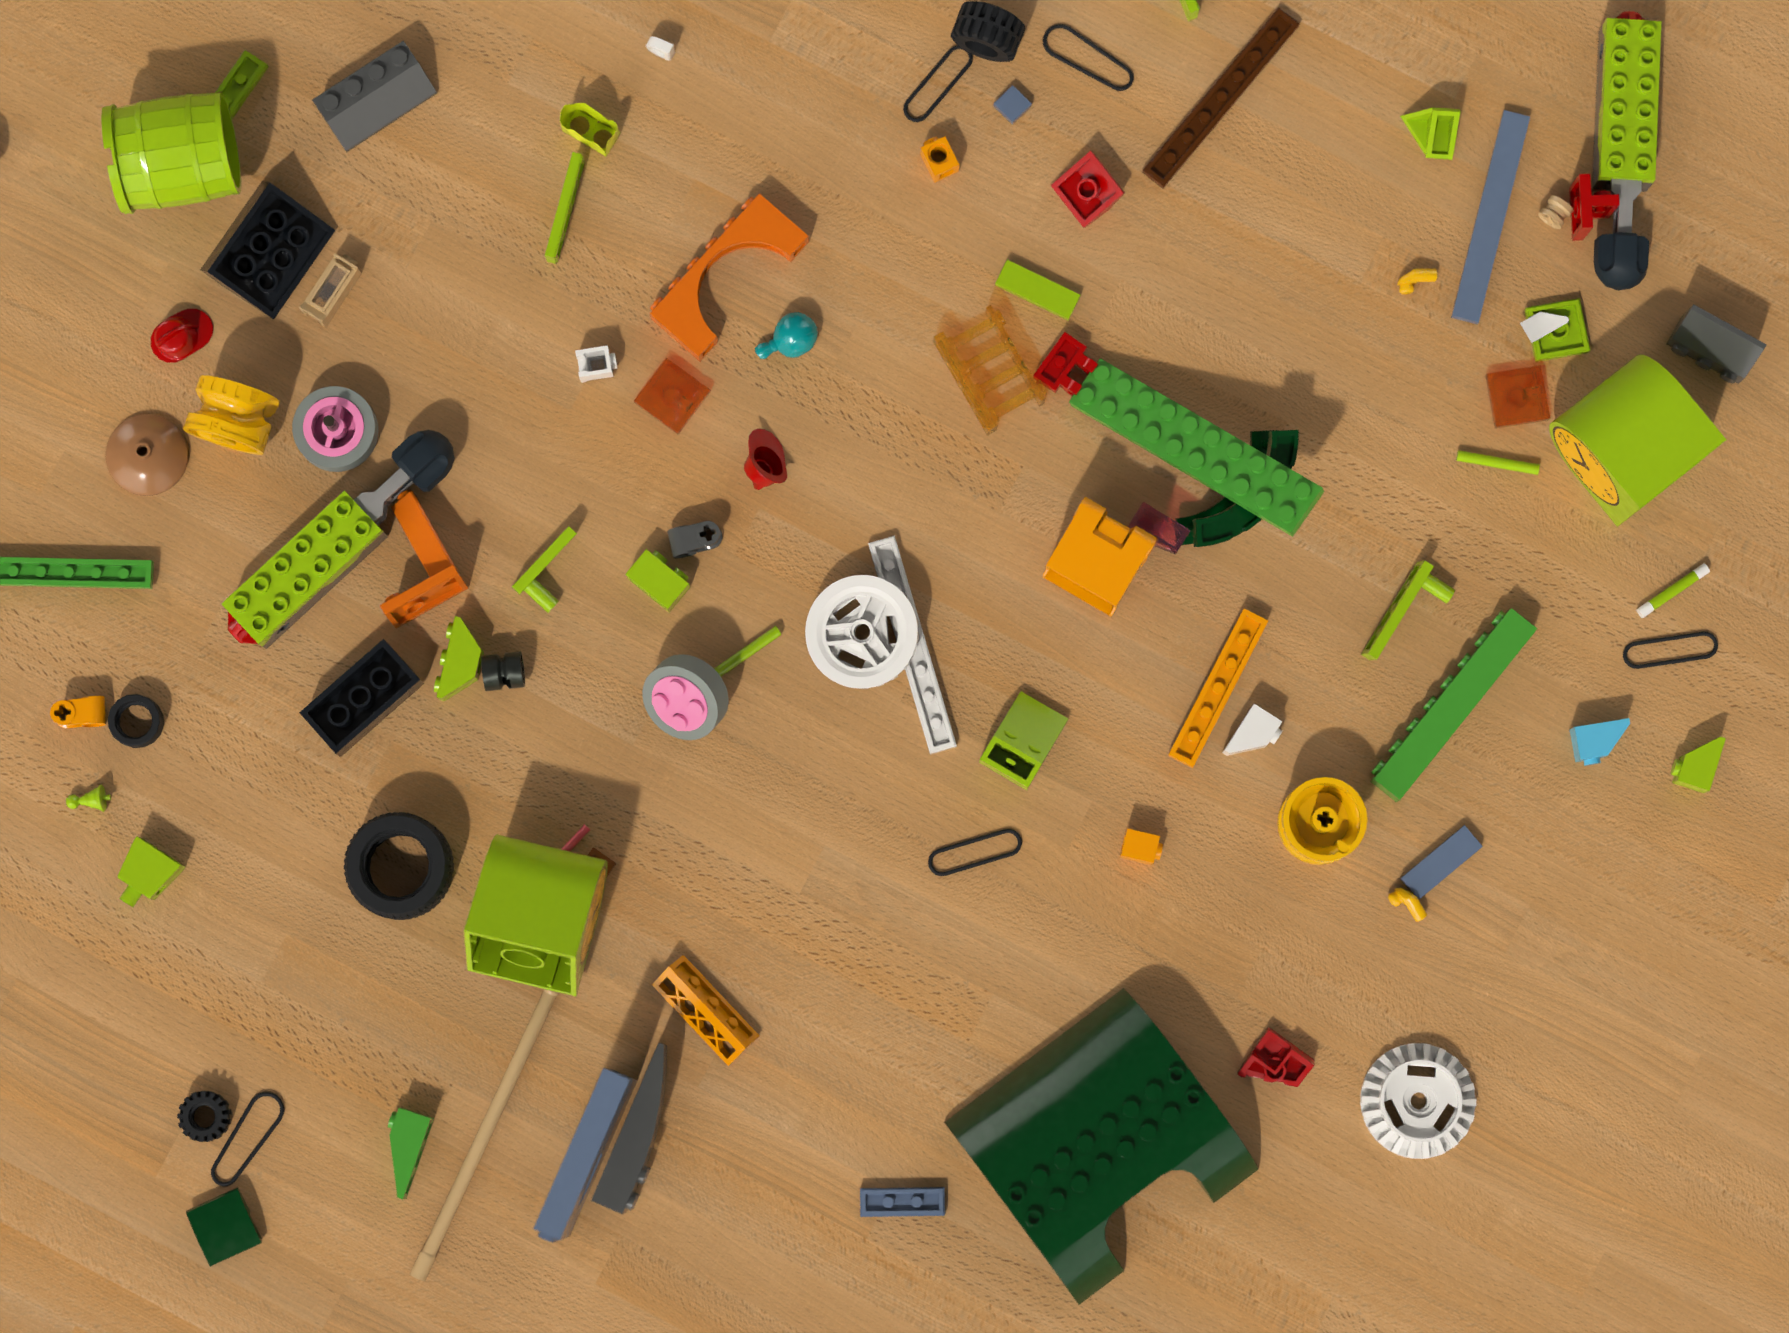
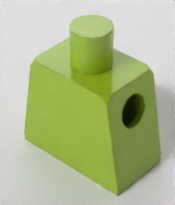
[117,836,185,907]

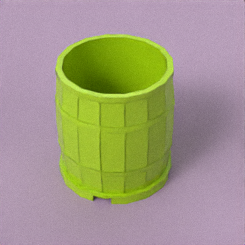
[101,91,241,214]

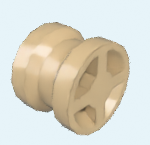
[1538,195,1573,229]

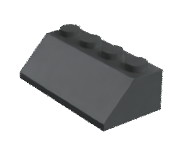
[312,40,437,152]

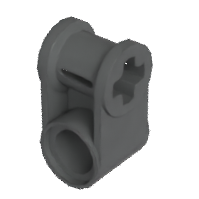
[667,521,723,559]

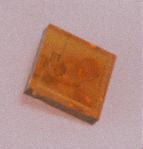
[634,358,711,435]
[1485,365,1550,429]

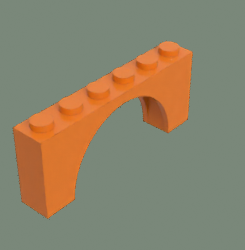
[650,193,809,362]

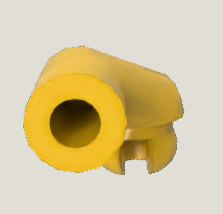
[1397,268,1437,295]
[1388,888,1427,922]

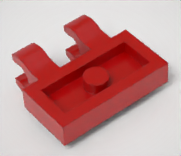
[1033,332,1098,397]

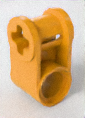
[50,696,106,729]

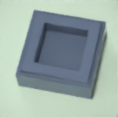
[993,85,1032,125]

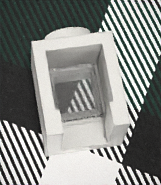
[575,345,618,383]

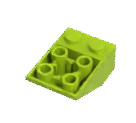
[979,691,1068,790]

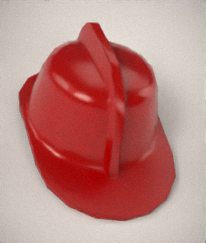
[151,308,213,363]
[744,428,787,490]

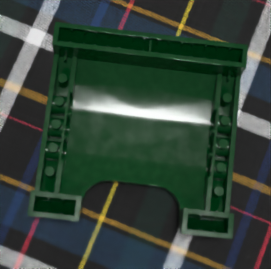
[944,988,1259,1305]

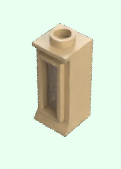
[299,253,362,328]

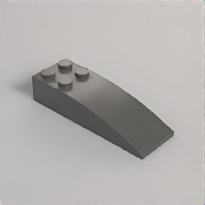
[591,1043,667,1214]

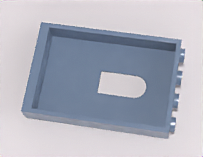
[533,1068,638,1243]

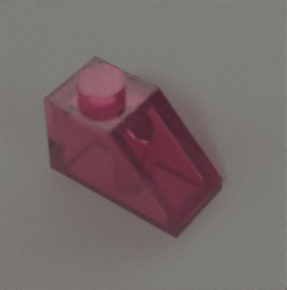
[1128,502,1190,555]

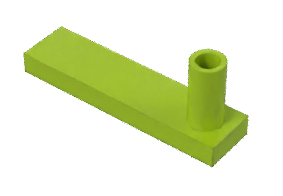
[1361,560,1455,660]

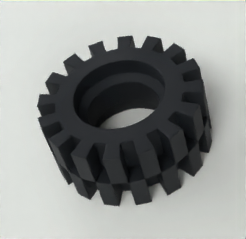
[177,1091,232,1142]

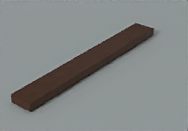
[1142,8,1300,189]

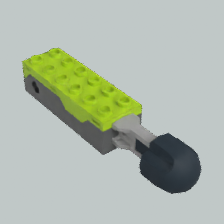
[1592,11,1661,291]
[221,430,455,649]

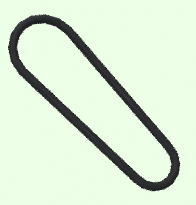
[1043,24,1134,91]
[211,1092,284,1186]

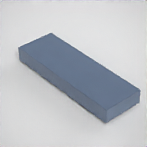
[1400,825,1483,899]
[860,1187,945,1217]

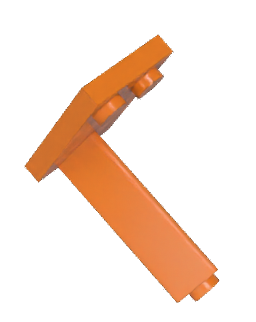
[380,490,468,629]

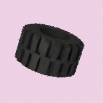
[950,1,1026,62]

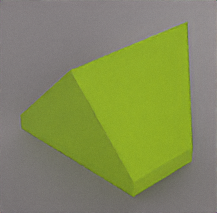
[1400,107,1460,160]

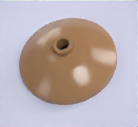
[105,414,189,496]

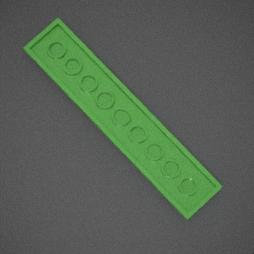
[1069,358,1325,537]

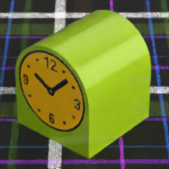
[1549,354,1727,527]
[464,834,608,996]

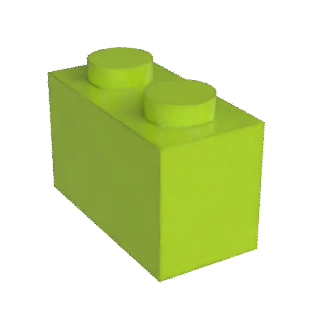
[625,549,690,613]

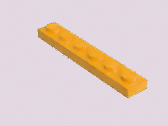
[1168,608,1268,768]

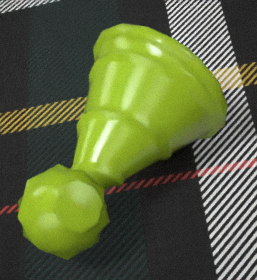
[66,784,111,812]

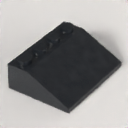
[200,181,336,319]

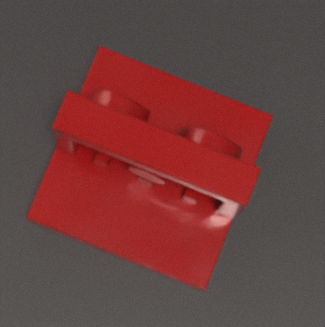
[1569,174,1620,241]

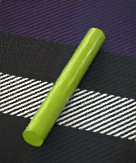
[1456,450,1540,475]
[714,626,782,677]

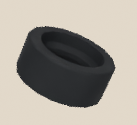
[108,694,164,748]

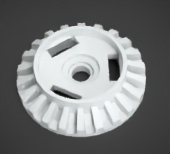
[805,575,919,689]
[1360,1043,1476,1159]

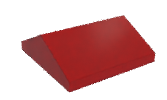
[1051,150,1125,228]

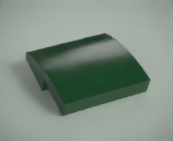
[186,1187,262,1266]

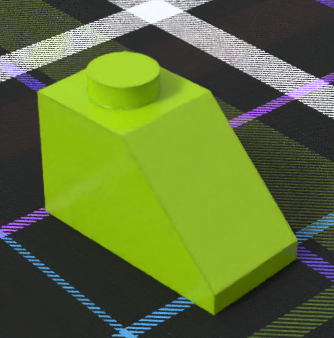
[1671,737,1726,793]

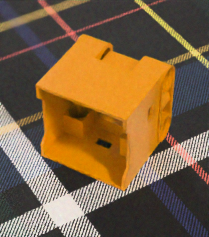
[1042,496,1158,617]

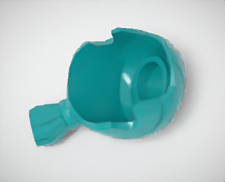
[755,312,818,359]

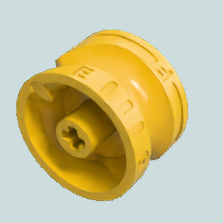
[183,375,280,455]
[1277,777,1367,865]

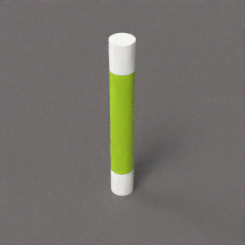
[1636,563,1710,618]

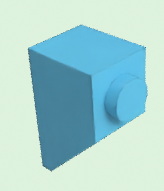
[1569,718,1630,766]

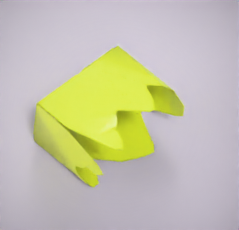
[560,103,621,157]

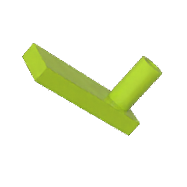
[511,526,577,613]

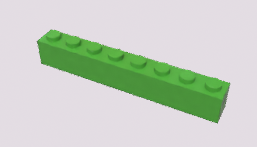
[1370,608,1537,802]

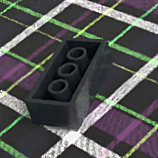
[299,639,424,757]

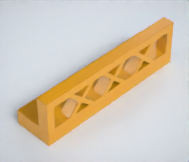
[652,955,760,1066]

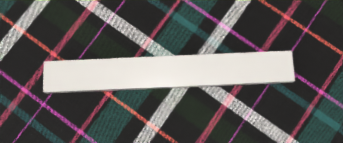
[868,536,957,754]

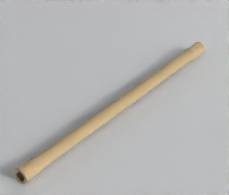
[410,989,559,1282]

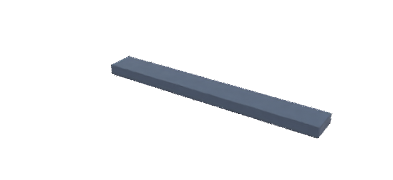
[1451,110,1530,324]

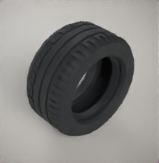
[344,812,454,920]

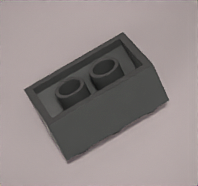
[1667,304,1767,384]

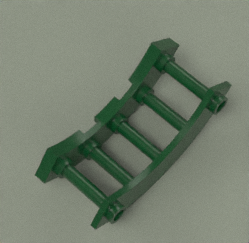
[1175,430,1299,547]

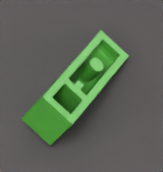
[388,1108,434,1199]

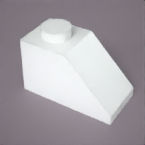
[1222,704,1283,756]

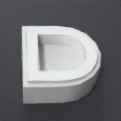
[646,36,675,61]

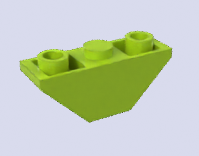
[434,616,484,701]

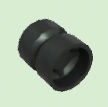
[481,652,525,691]

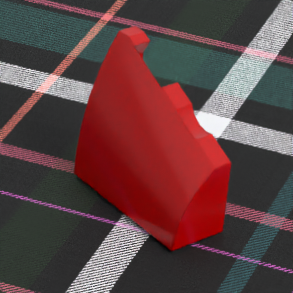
[1237,1027,1315,1087]

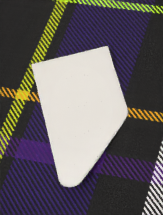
[1520,312,1569,343]

